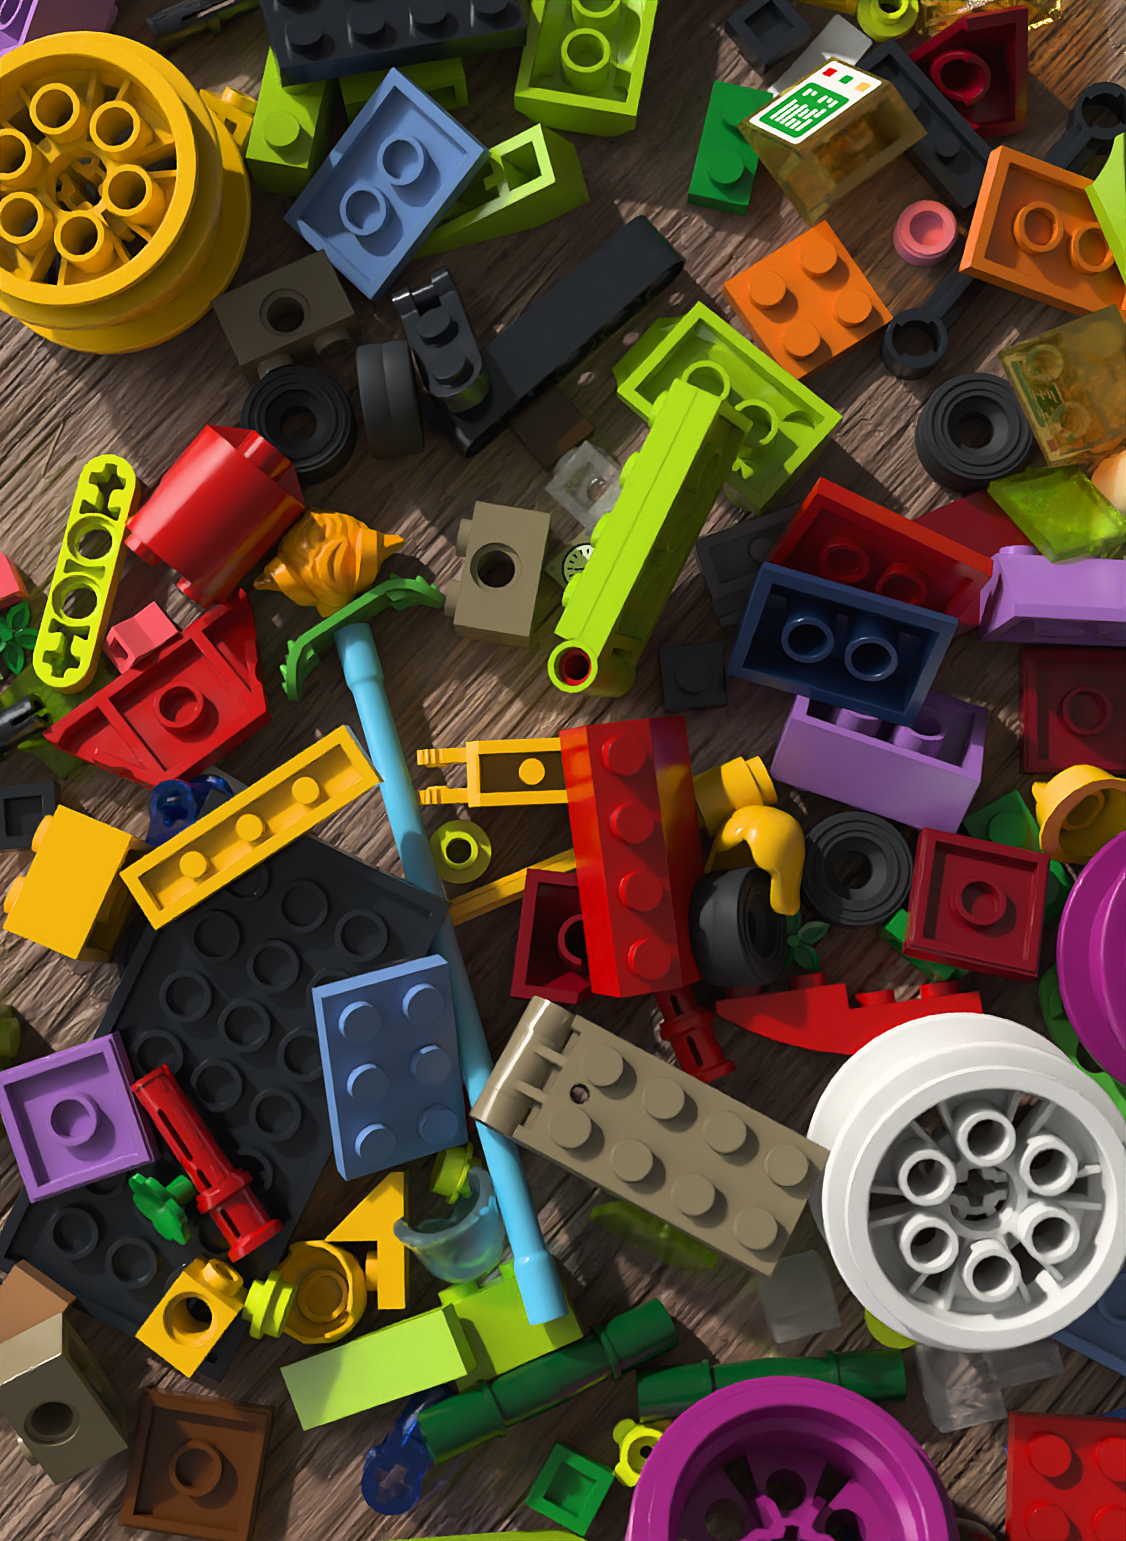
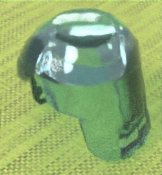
[393,1166,506,1283]

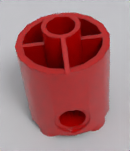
[124,424,307,609]

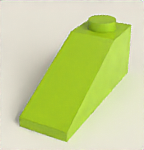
[410,123,590,261]

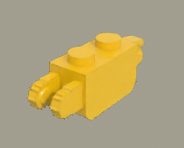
[417,737,568,808]

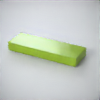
[280,1303,478,1431]

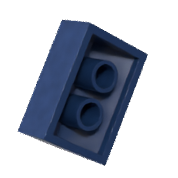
[726,562,958,728]

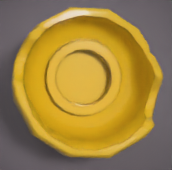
[275,1240,367,1345]

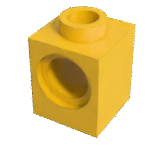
[135,1254,249,1378]

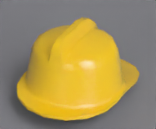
[1031,764,1126,865]

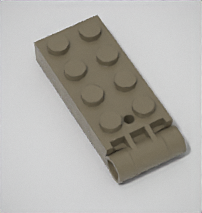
[469,996,831,1278]

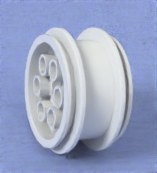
[807,1012,1126,1353]

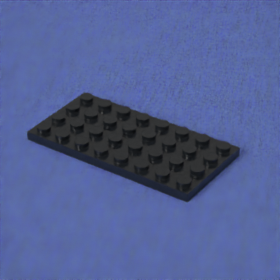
[0,788,453,1382]

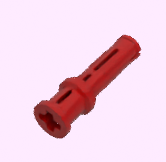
[653,984,737,1083]
[130,1063,284,1263]

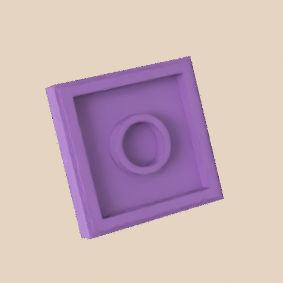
[0,1031,162,1203]

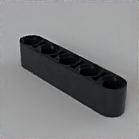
[421,215,687,460]

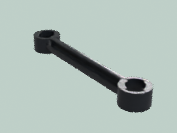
[880,82,1126,380]

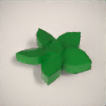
[0,601,39,676]
[781,911,830,971]

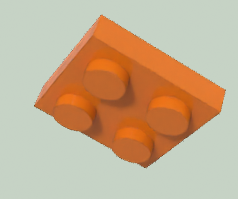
[721,220,893,383]

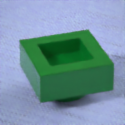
[525,1437,615,1537]

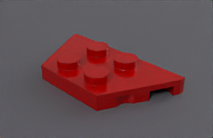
[42,588,272,797]

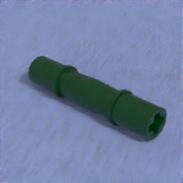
[415,1297,679,1467]
[635,1348,906,1423]

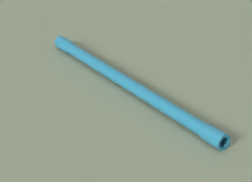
[333,623,569,1326]

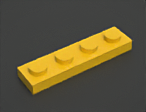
[119,725,385,930]

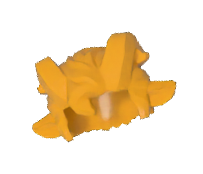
[253,507,405,619]

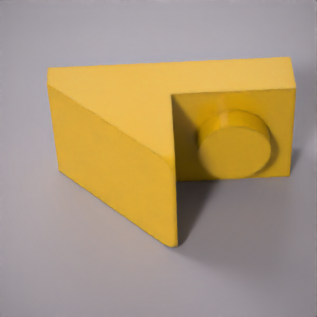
[325,1167,410,1309]

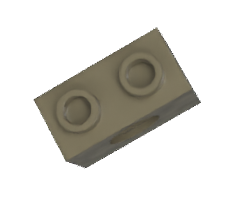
[210,248,362,386]
[444,501,551,649]
[0,1312,129,1486]

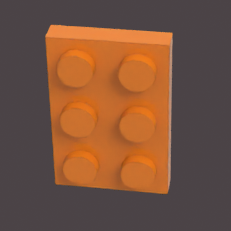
[959,145,1126,331]

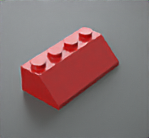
[559,716,705,998]

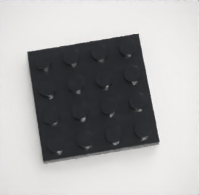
[258,0,527,87]

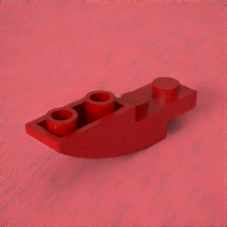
[710,972,983,1055]

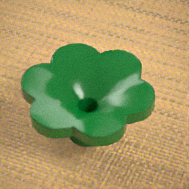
[129,1173,197,1245]

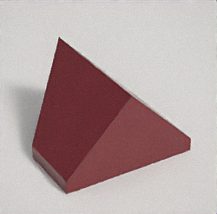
[908,4,1028,139]
[511,868,596,1006]

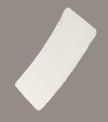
[767,14,872,101]

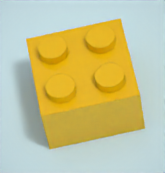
[2,804,159,964]

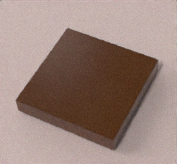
[118,1386,276,1541]

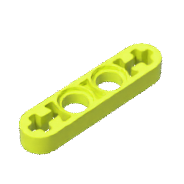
[33,455,141,694]

